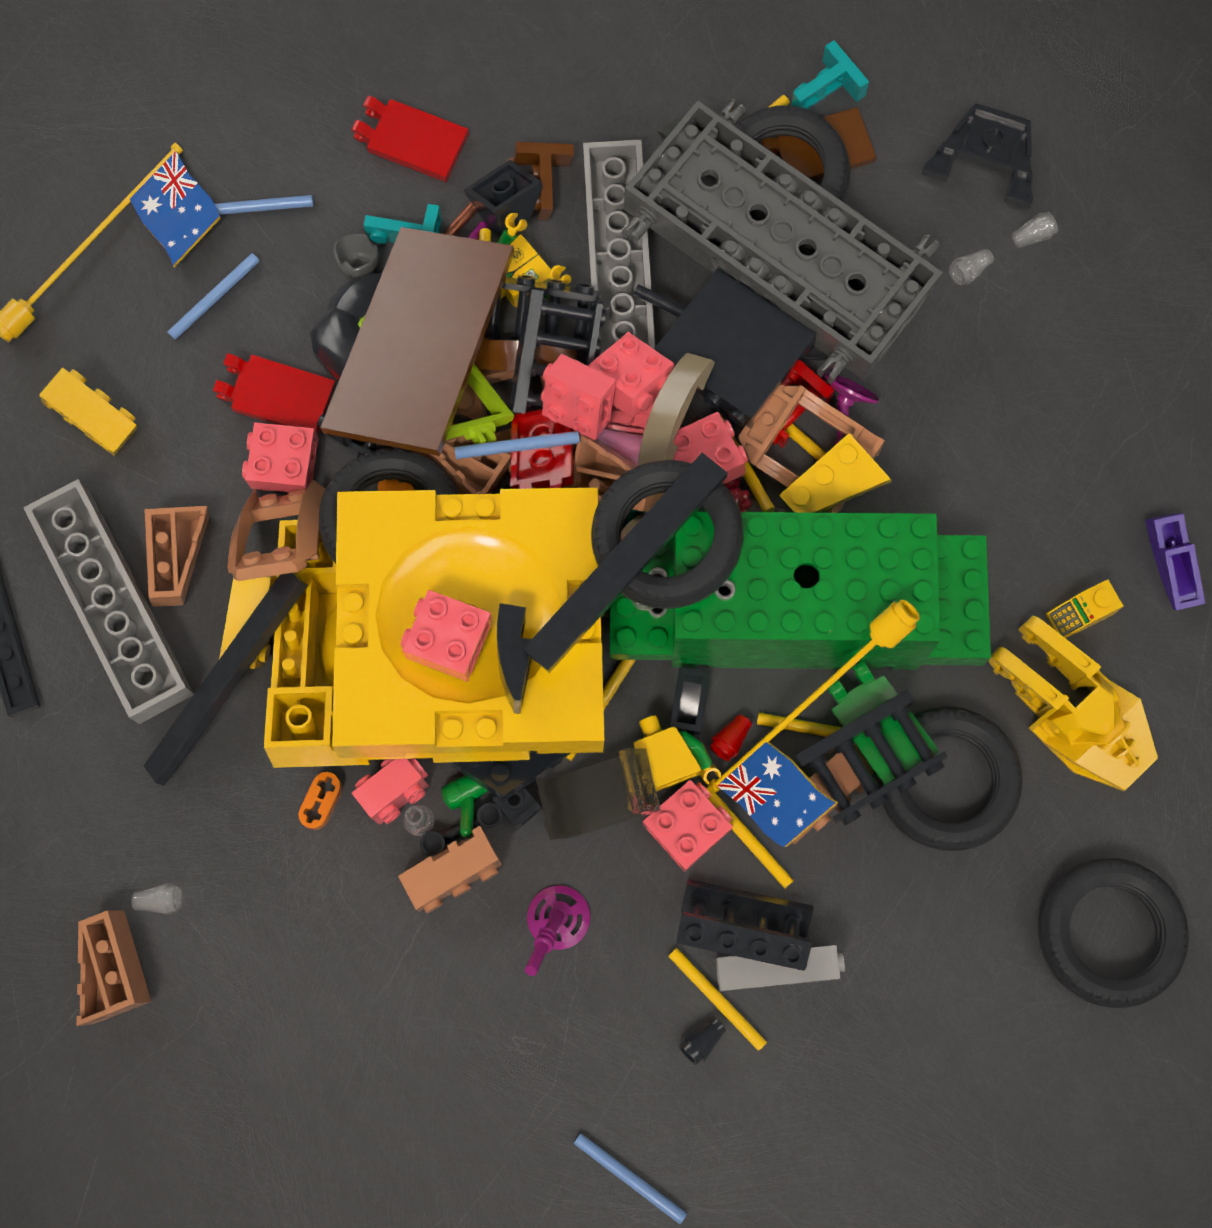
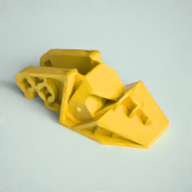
[988,616,1158,791]

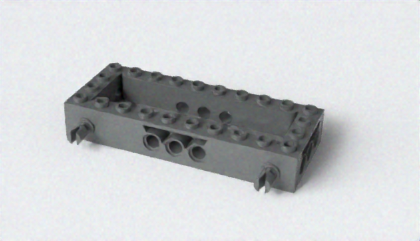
[622,99,943,383]

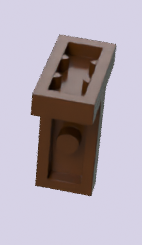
[512,142,574,220]

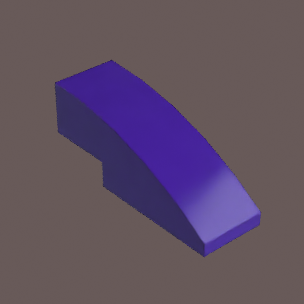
[1145,513,1206,610]

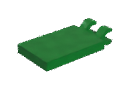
[828,661,939,786]

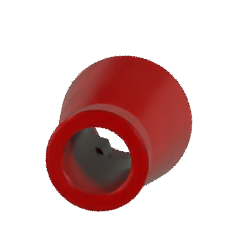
[710,714,752,761]

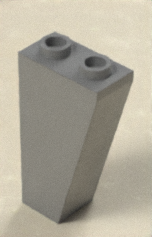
[715,945,845,992]

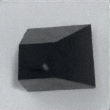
[464,160,543,237]

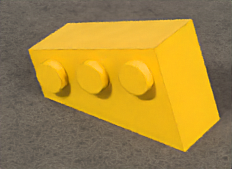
[39,367,137,456]
[779,433,892,513]
[219,575,277,669]

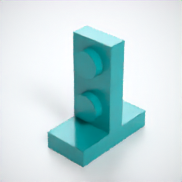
[791,40,869,110]
[363,204,442,244]

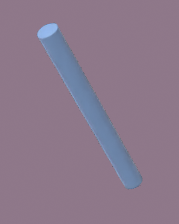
[214,195,314,215]
[167,253,260,340]
[454,431,580,459]
[573,1133,687,1224]

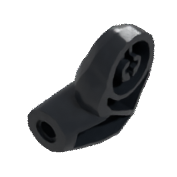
[310,272,382,380]

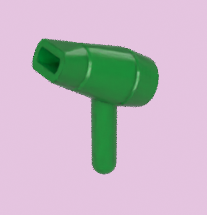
[441,775,488,838]

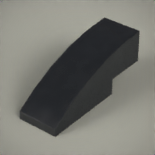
[497,603,532,714]
[670,667,710,740]

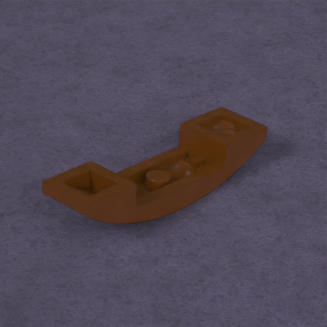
[474,337,577,371]

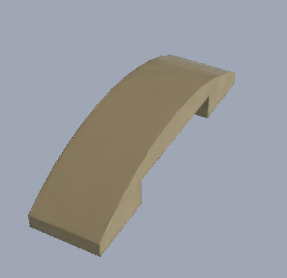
[638,353,715,465]

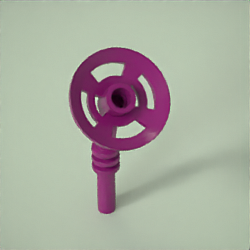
[825,372,880,446]
[525,886,590,976]

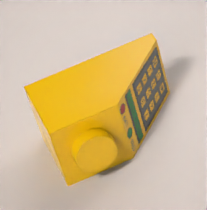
[1045,580,1123,638]

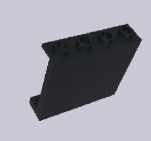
[654,269,816,429]

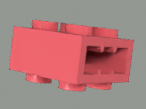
[588,332,674,418]
[541,354,616,440]
[673,412,748,484]
[242,423,319,493]
[401,590,493,682]
[352,758,429,825]
[643,780,733,872]

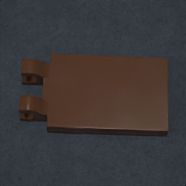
[761,107,877,181]

